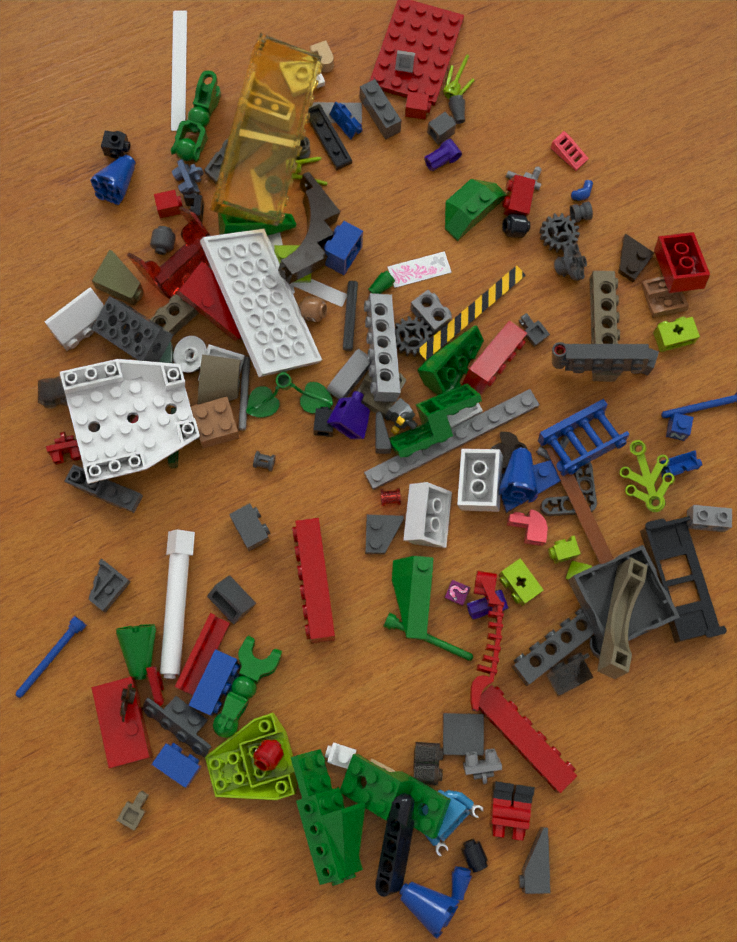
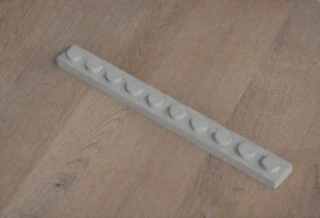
[364,389,539,490]

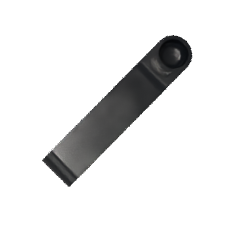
[375,793,414,897]

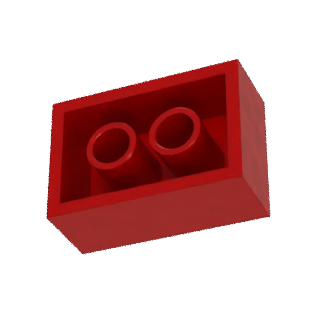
[654,232,710,293]

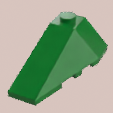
[417,325,484,395]

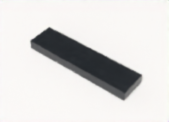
[304,104,352,171]

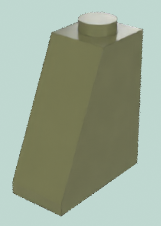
[92,250,144,306]

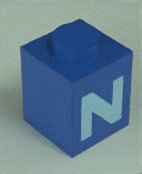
[666,413,694,441]

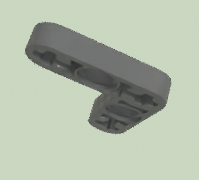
[540,462,597,516]

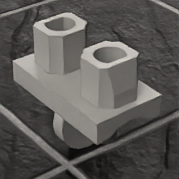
[463,749,502,784]

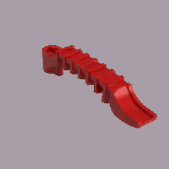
[470,571,505,712]

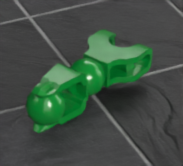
[171,70,221,162]
[213,636,282,738]

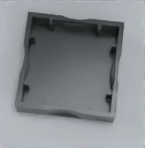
[568,545,680,649]

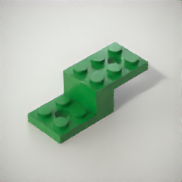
[389,384,482,458]
[340,754,451,839]

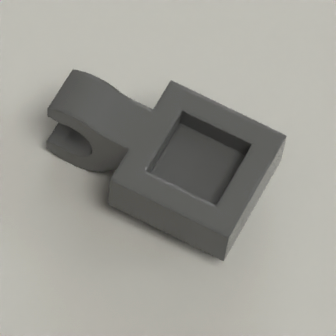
[519,313,550,347]

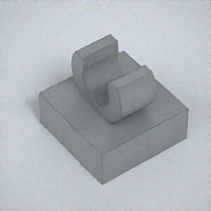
[395,50,415,73]

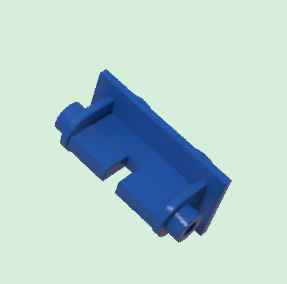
[329,102,363,140]
[660,450,702,478]

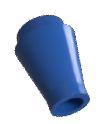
[451,866,472,900]

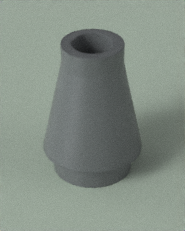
[448,95,465,124]

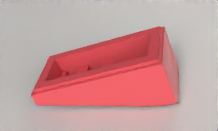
[551,131,589,171]

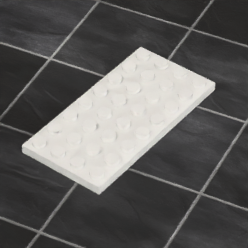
[200,229,322,377]

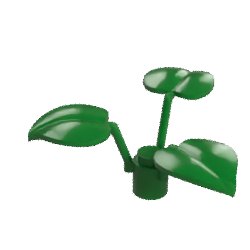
[246,371,333,418]

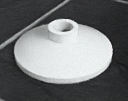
[173,336,207,373]

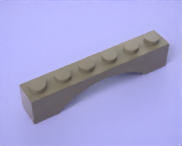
[597,558,648,679]

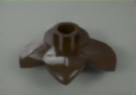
[490,432,528,468]
[120,684,136,722]

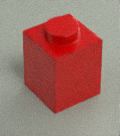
[405,92,432,120]
[154,190,183,219]

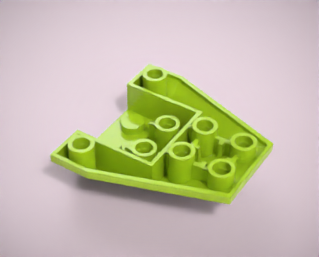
[205,713,297,800]

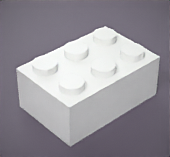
[457,449,503,512]

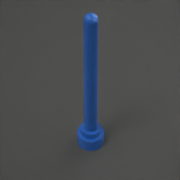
[661,392,737,418]
[16,616,87,698]

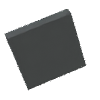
[443,713,484,756]

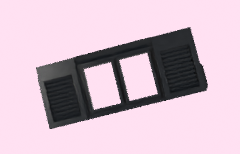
[640,516,727,643]

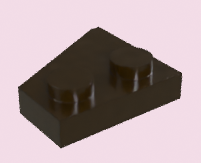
[618,234,654,282]

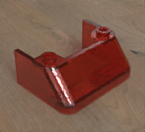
[127,207,211,299]

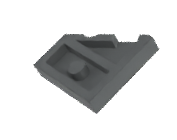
[365,514,404,555]
[88,559,131,613]

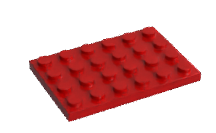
[369,0,464,106]

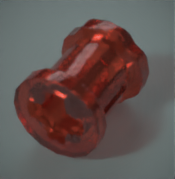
[380,488,401,506]

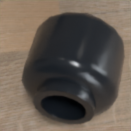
[502,214,530,238]

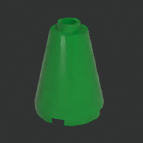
[116,624,156,680]

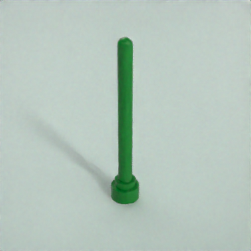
[383,612,473,661]

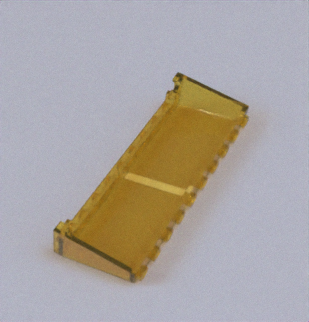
[210,33,323,226]

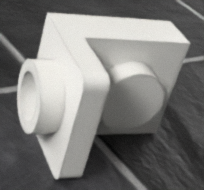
[325,742,356,769]

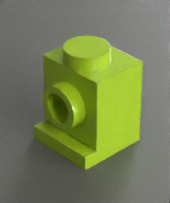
[548,536,581,564]

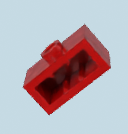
[502,174,536,217]

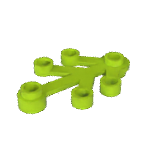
[620,440,675,512]

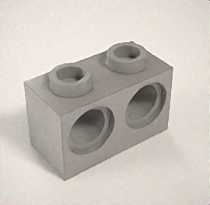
[410,290,452,336]
[687,505,732,532]

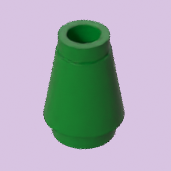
[368,271,395,294]

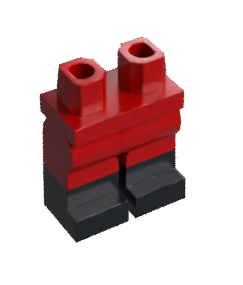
[489,781,535,841]

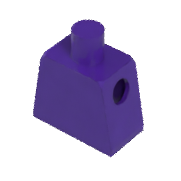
[327,391,370,439]

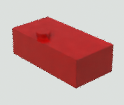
[176,262,241,341]
[91,676,153,769]

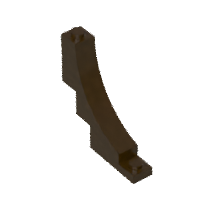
[278,171,341,284]

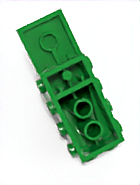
[291,749,366,886]

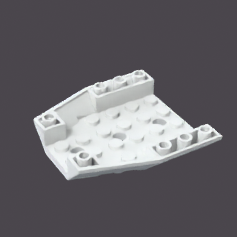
[60,359,200,484]

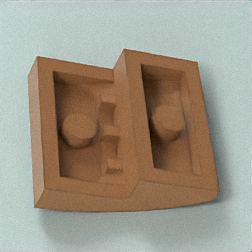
[642,277,689,318]

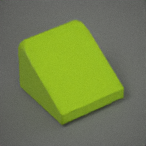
[565,561,592,580]

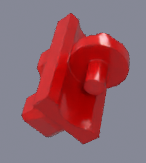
[46,431,82,465]

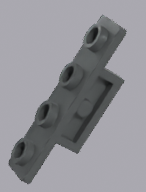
[142,696,211,758]

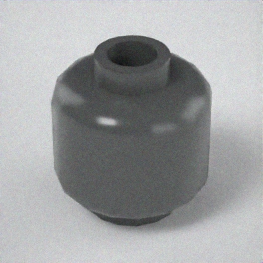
[150,226,176,255]

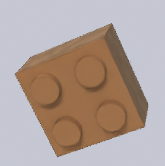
[191,397,240,448]

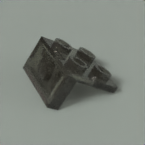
[546,652,594,696]

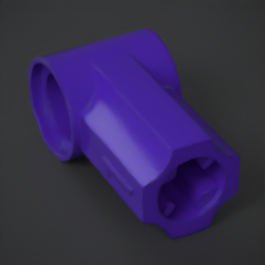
[424,139,462,171]
[466,590,509,620]

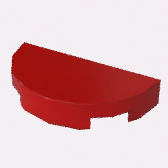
[146,666,164,706]

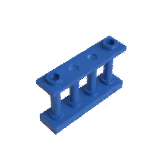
[538,399,629,476]

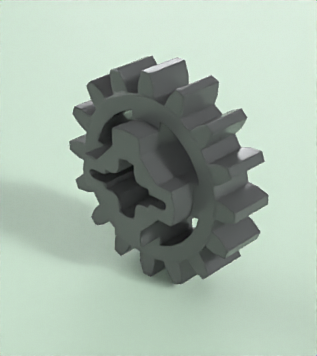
[539,213,580,253]
[395,316,432,357]

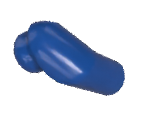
[571,180,593,201]

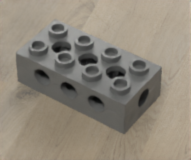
[91,296,174,362]

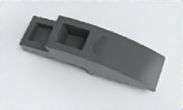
[64,464,143,513]

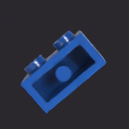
[151,743,202,788]

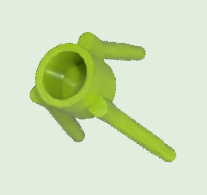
[443,54,475,99]
[286,157,328,185]

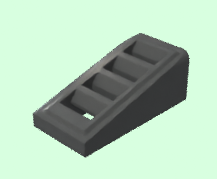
[375,412,391,454]

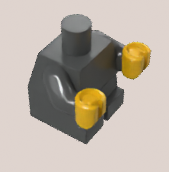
[385,398,418,435]

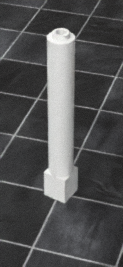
[160,529,195,679]

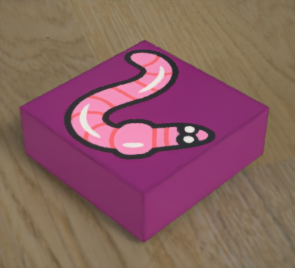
[444,580,470,606]

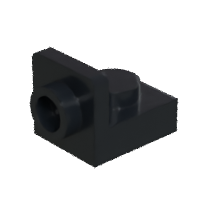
[184,193,204,223]

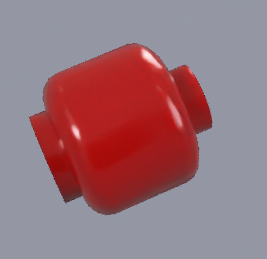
[253,739,284,771]

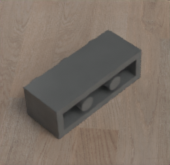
[359,79,401,139]

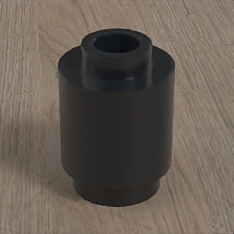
[461,839,488,873]

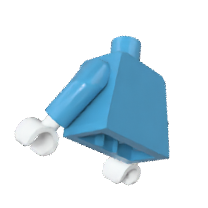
[422,790,483,856]

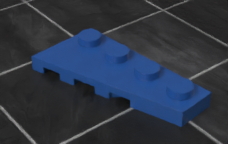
[500,460,565,513]

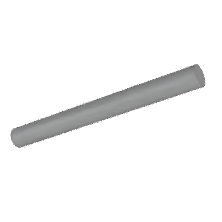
[238,357,250,431]

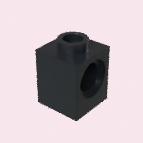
[313,407,334,437]

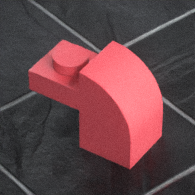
[507,509,548,546]

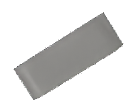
[327,349,371,399]

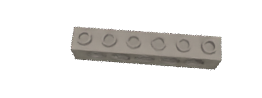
[364,293,401,402]

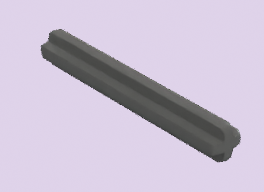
[343,281,358,351]

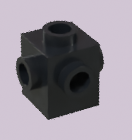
[101,130,131,159]

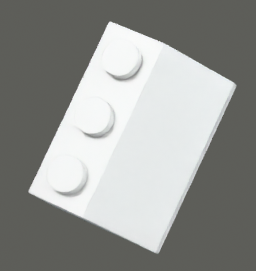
[44,287,104,351]
[403,482,452,548]

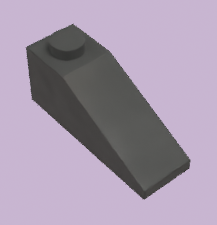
[518,827,550,894]

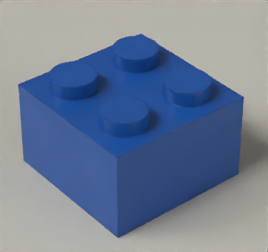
[324,221,363,275]

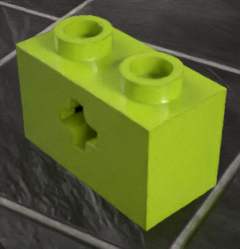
[653,317,700,352]
[499,558,544,606]

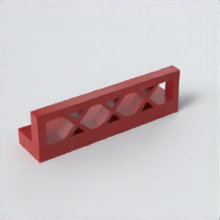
[175,613,230,695]

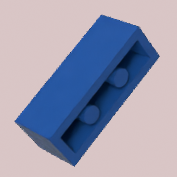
[189,649,240,717]

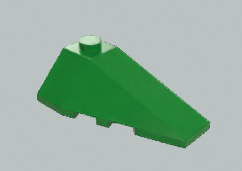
[217,205,297,236]
[391,556,434,640]

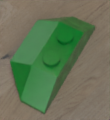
[445,179,507,241]

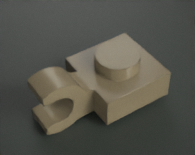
[116,791,149,831]

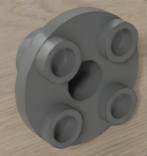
[554,243,587,281]

